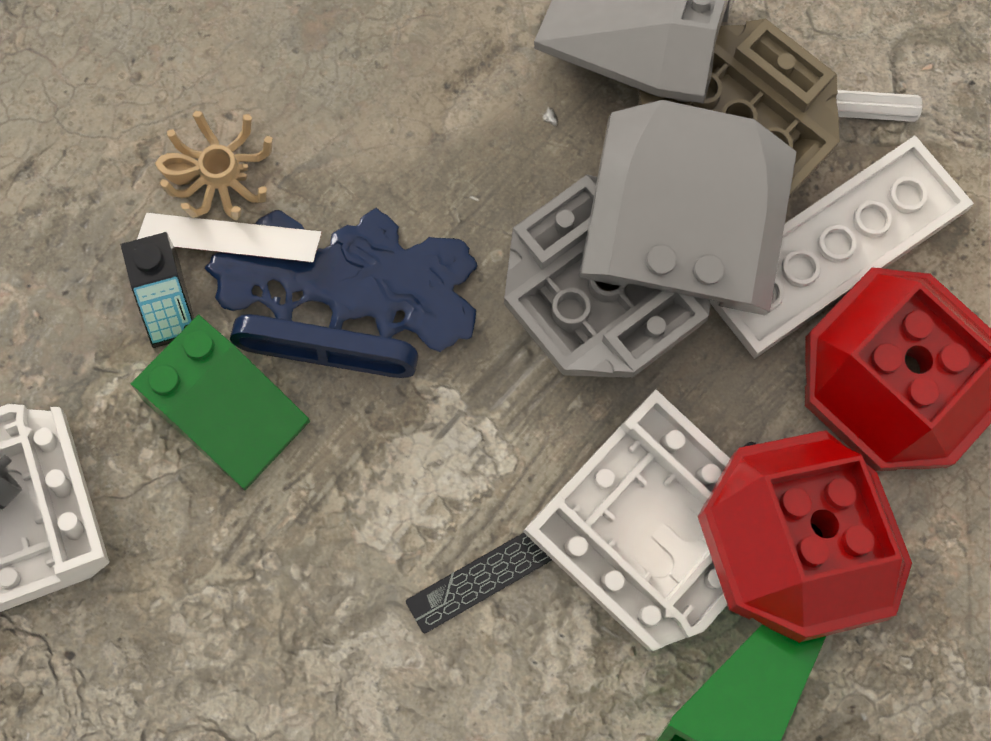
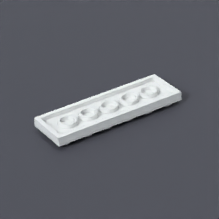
[710,135,974,359]

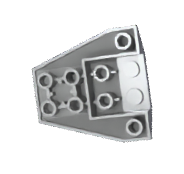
[534,0,734,103]

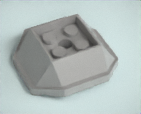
[504,174,710,378]

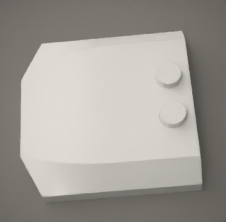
[523,389,730,652]
[0,404,109,612]

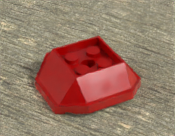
[805,267,991,471]
[697,430,912,643]

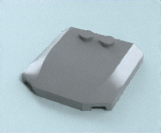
[579,100,797,315]

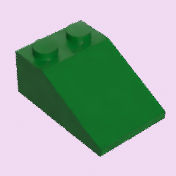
[130,314,310,490]

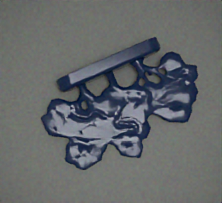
[205,207,478,378]

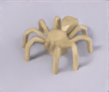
[155,111,273,221]

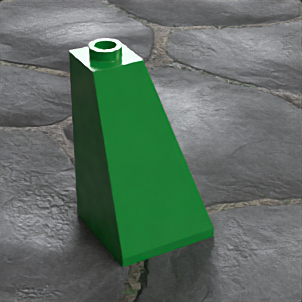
[655,624,826,741]

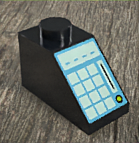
[120,232,194,348]

